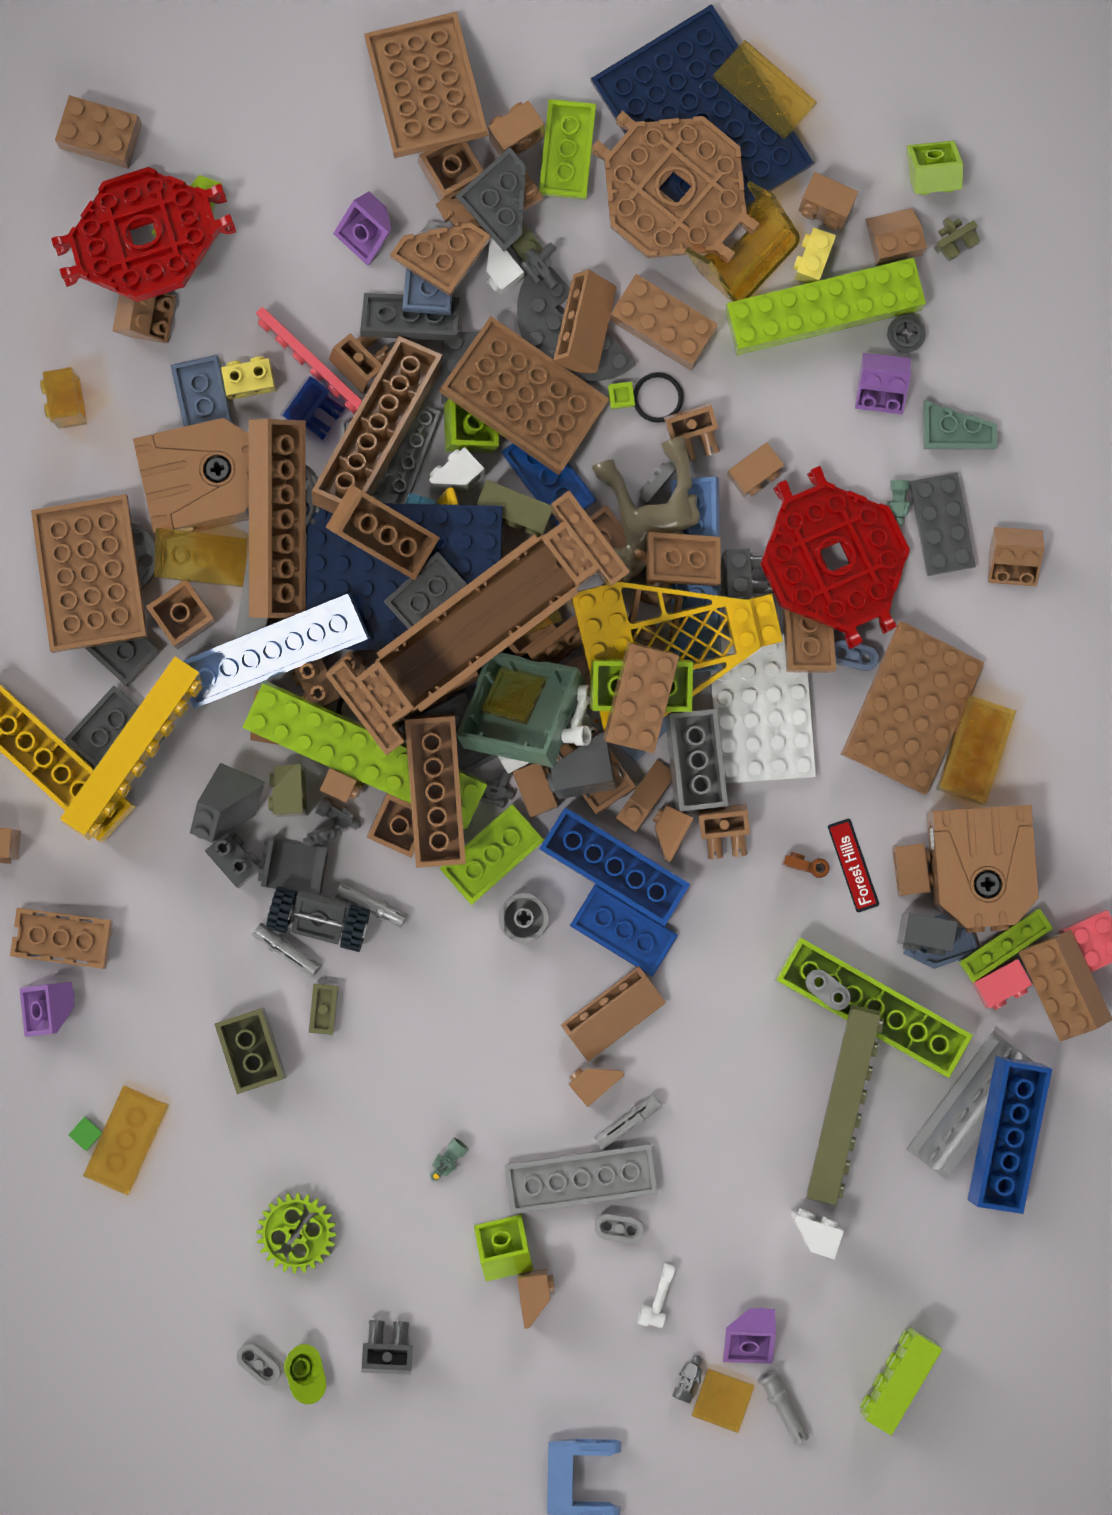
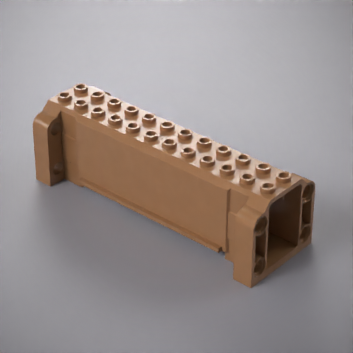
[325,491,630,755]

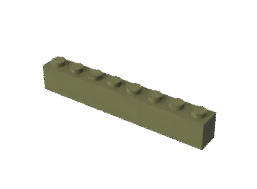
[807,1004,884,1205]

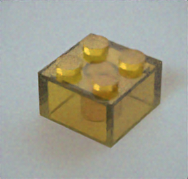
[40,367,87,429]

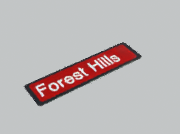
[828,819,879,912]

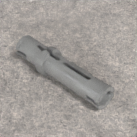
[335,882,408,928]
[252,922,320,977]
[594,1094,662,1150]

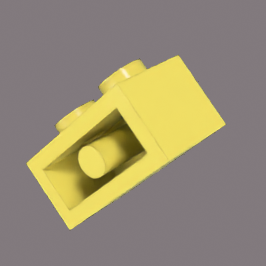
[793,227,836,283]
[221,356,276,400]

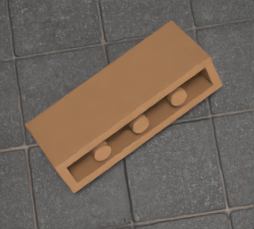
[553,270,617,373]
[561,966,666,1062]

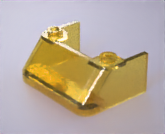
[685,181,800,302]

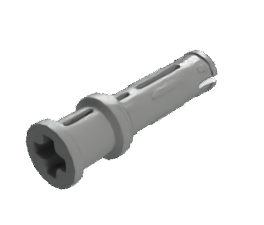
[757,1370,809,1445]

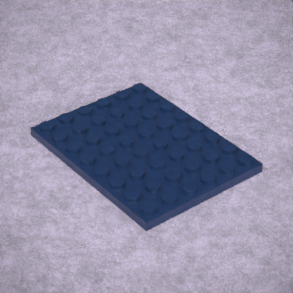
[590,4,814,207]
[306,503,503,650]

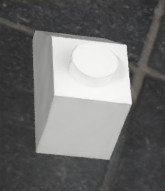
[486,238,524,295]

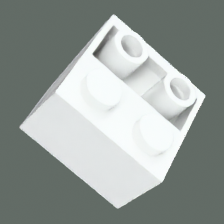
[429,447,485,493]
[791,1208,844,1260]

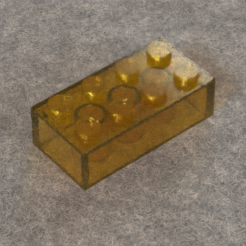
[936,695,1016,805]

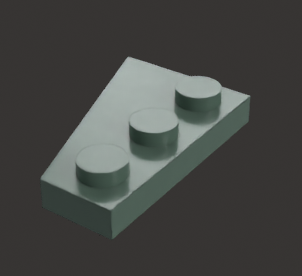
[923,400,997,450]

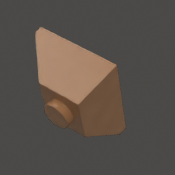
[653,806,693,863]

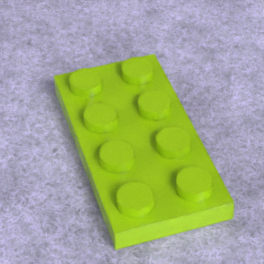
[539,99,596,200]
[439,804,544,905]

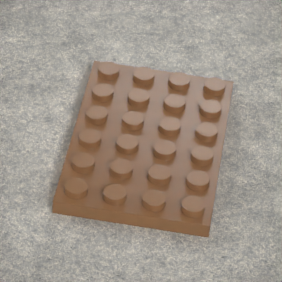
[364,12,488,159]
[439,316,609,475]
[31,494,148,653]
[840,622,984,795]

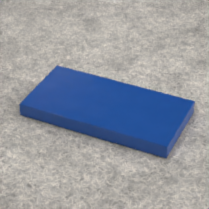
[501,443,597,527]
[570,885,678,977]

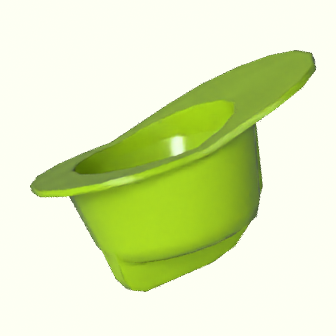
[284,1344,326,1405]

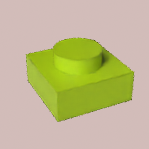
[608,382,635,410]

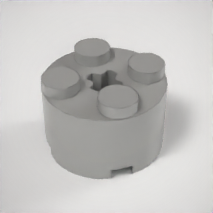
[499,893,548,943]

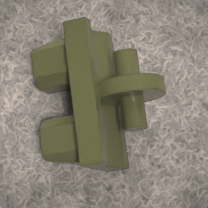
[934,218,980,261]

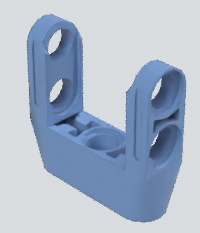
[547,1439,621,1515]

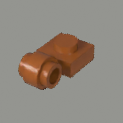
[781,852,830,878]

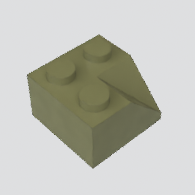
[268,764,307,817]

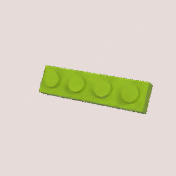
[958,908,1053,983]

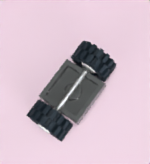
[266,886,370,952]

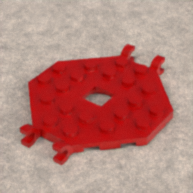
[51,167,237,302]
[760,466,910,649]

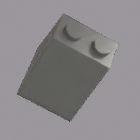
[547,733,616,799]
[190,763,265,843]

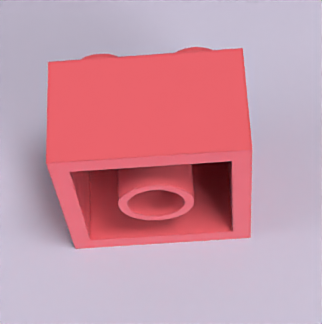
[1059,910,1112,972]

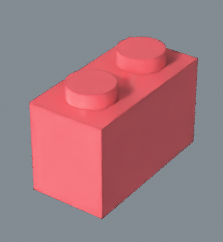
[972,959,1032,1010]

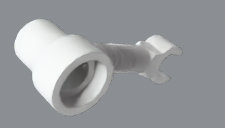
[561,685,592,746]
[637,1263,675,1328]

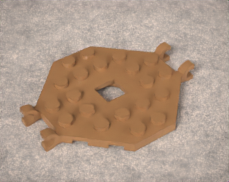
[591,111,760,265]

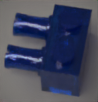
[280,376,345,440]

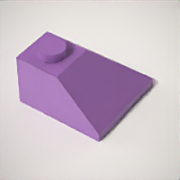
[333,191,391,265]
[20,982,75,1037]
[723,1308,776,1364]

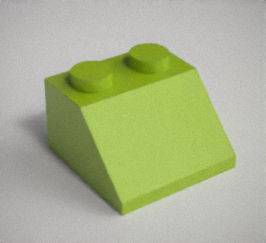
[907,140,963,195]
[474,1214,534,1282]

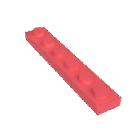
[256,307,362,415]

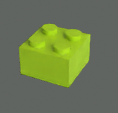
[444,399,499,453]

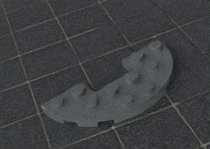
[517,267,636,383]

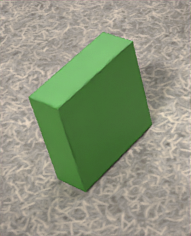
[68,1116,104,1151]

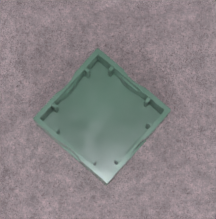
[456,652,585,768]

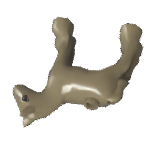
[592,436,700,583]

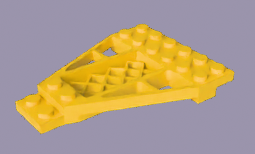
[572,581,783,732]

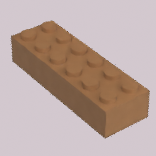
[405,713,466,868]

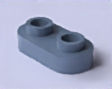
[835,640,879,671]

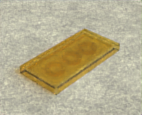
[713,40,817,139]
[154,528,247,587]
[83,1085,169,1196]

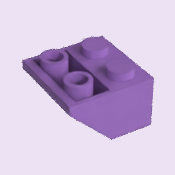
[855,353,911,414]

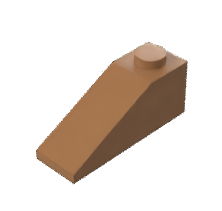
[615,760,672,833]

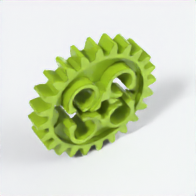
[256,1192,337,1274]

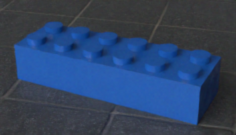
[539,807,690,926]
[967,1056,1052,1214]

